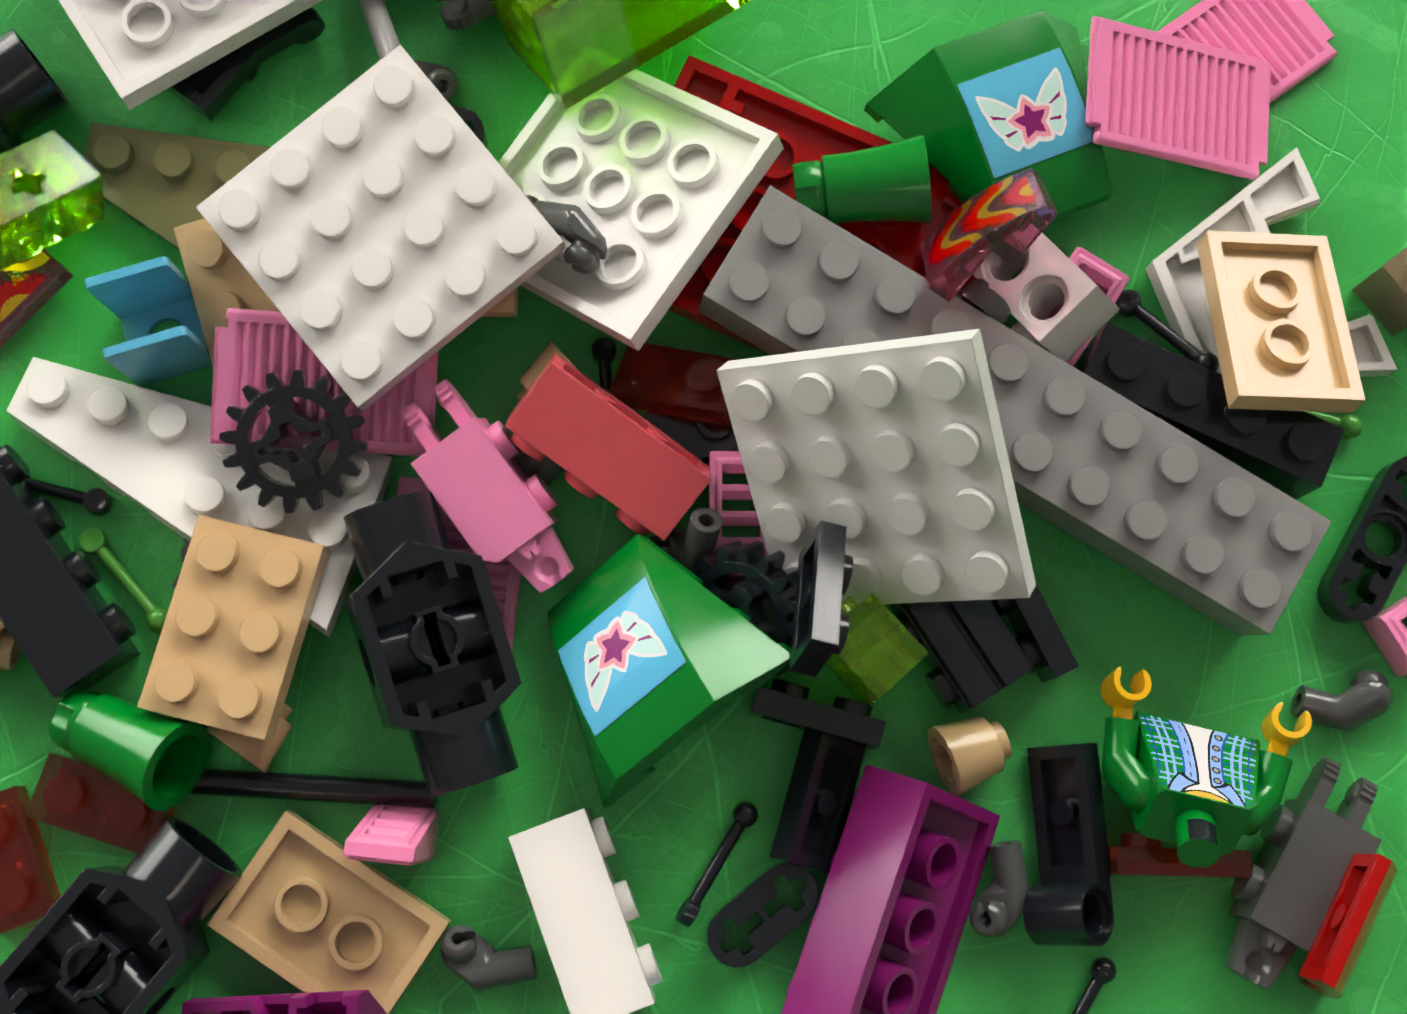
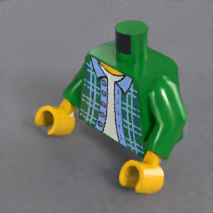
[1100,666,1312,868]

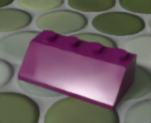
[781,764,1000,1014]

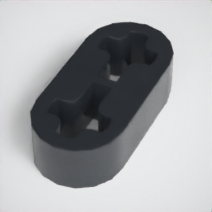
[707,862,819,967]

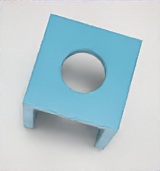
[84,256,212,387]

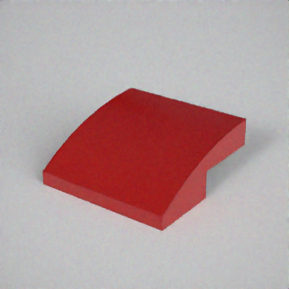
[1298,854,1397,999]

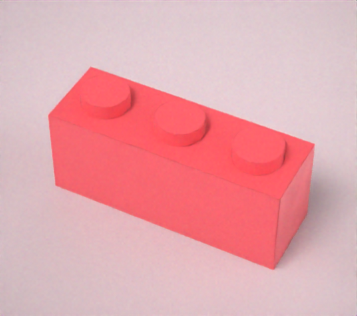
[505,353,711,540]

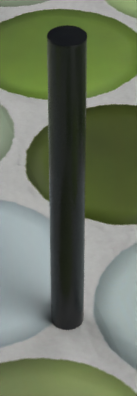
[190,769,437,808]

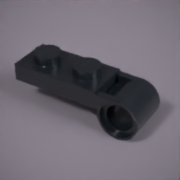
[1023,743,1114,946]

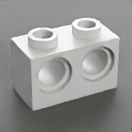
[964,214,1120,362]

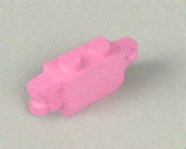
[401,378,575,593]

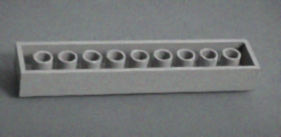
[699,185,1332,636]

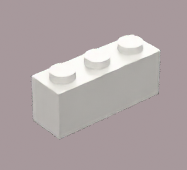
[508,808,663,1014]

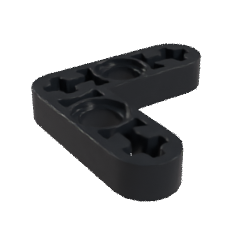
[1317,457,1407,623]

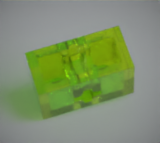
[0,130,104,271]
[825,593,928,705]

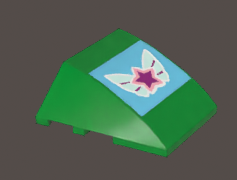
[864,10,1112,233]
[548,534,791,808]

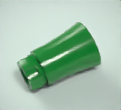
[792,134,932,225]
[49,688,210,811]

